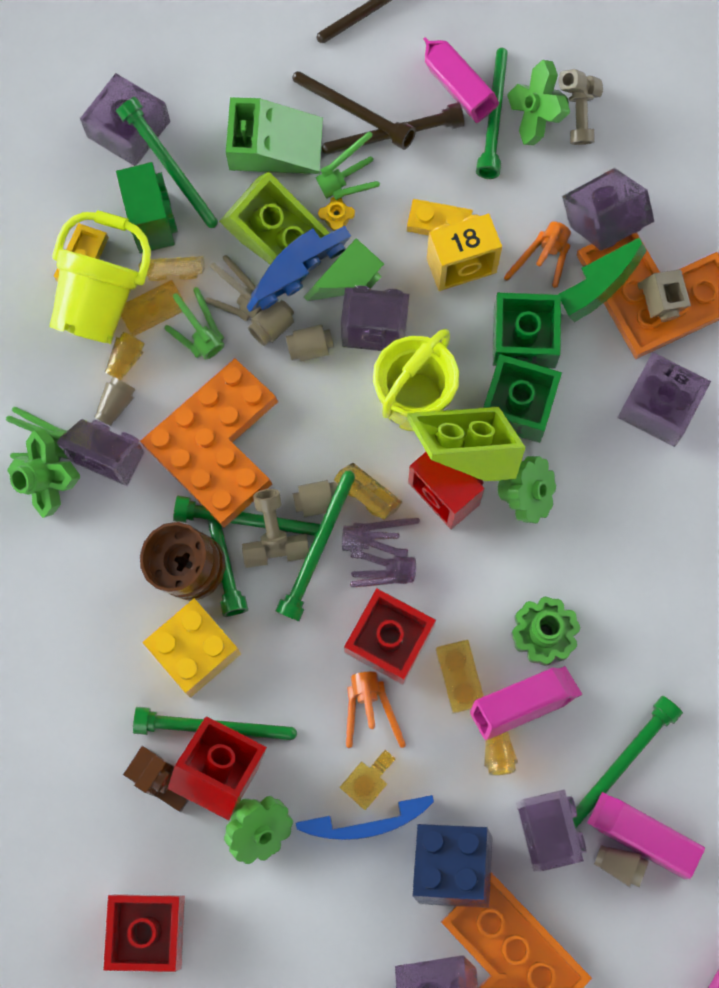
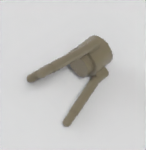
[205,255,262,322]

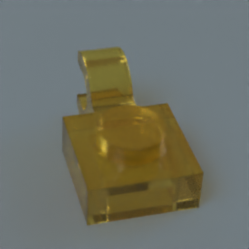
[339,750,396,811]

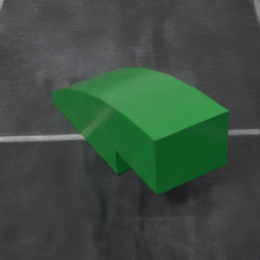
[558,237,647,323]

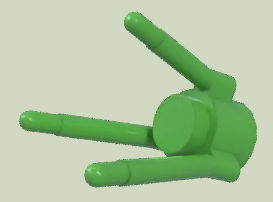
[315,132,380,200]
[164,287,225,360]
[6,407,76,462]

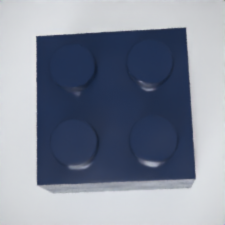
[412,824,492,908]

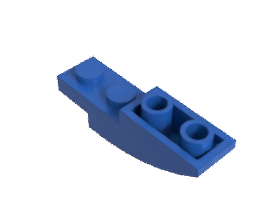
[247,226,351,312]

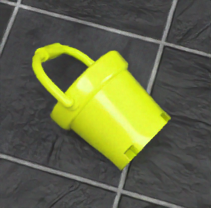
[49,210,151,344]
[373,329,459,431]

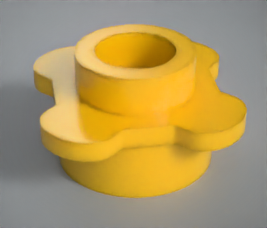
[318,196,355,231]

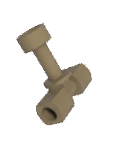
[558,69,603,145]
[242,489,309,568]

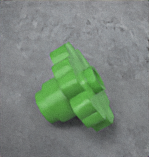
[498,456,556,524]
[511,596,580,666]
[224,796,293,864]

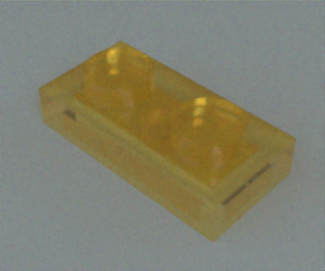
[138,256,205,281]
[121,280,184,337]
[334,463,403,520]
[435,639,484,714]

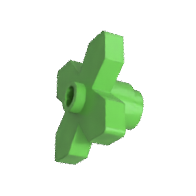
[507,60,570,146]
[7,428,81,518]

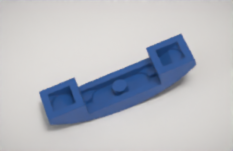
[296,795,434,840]

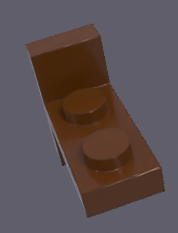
[123,746,189,812]

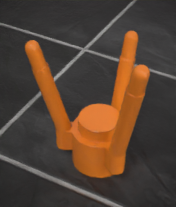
[504,222,571,288]
[346,671,406,748]

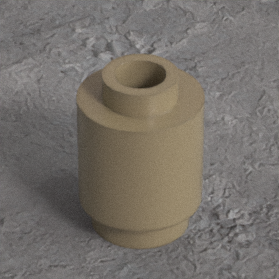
[248,300,294,346]
[286,324,334,362]
[292,480,338,518]

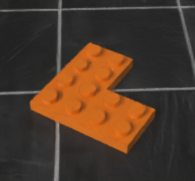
[576,225,719,360]
[140,358,278,528]
[441,872,592,988]

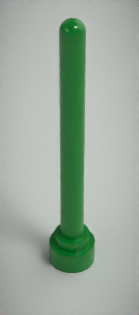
[476,47,508,179]
[116,96,218,228]
[275,470,355,621]
[173,495,320,536]
[207,520,248,617]
[565,696,683,830]
[133,707,297,740]

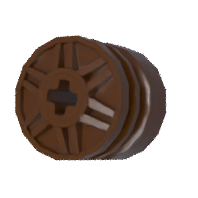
[140,522,226,601]

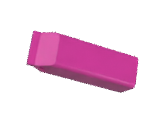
[423,37,499,123]
[470,666,582,740]
[587,792,705,879]

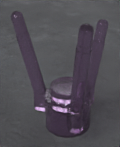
[342,518,420,572]
[343,531,416,588]

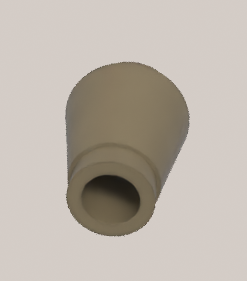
[94,377,135,426]
[594,845,649,888]

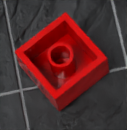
[408,452,485,530]
[344,588,436,685]
[167,716,267,821]
[103,894,185,972]

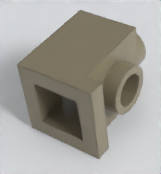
[638,269,691,322]

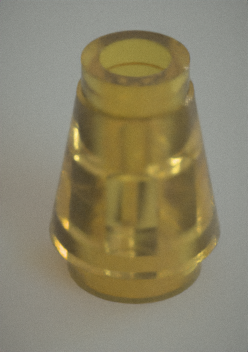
[104,332,145,380]
[484,731,518,776]

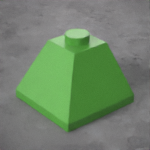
[304,238,384,301]

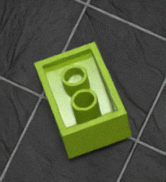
[219,172,330,265]
[407,407,526,481]

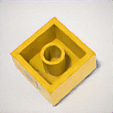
[427,213,502,291]
[142,598,241,698]

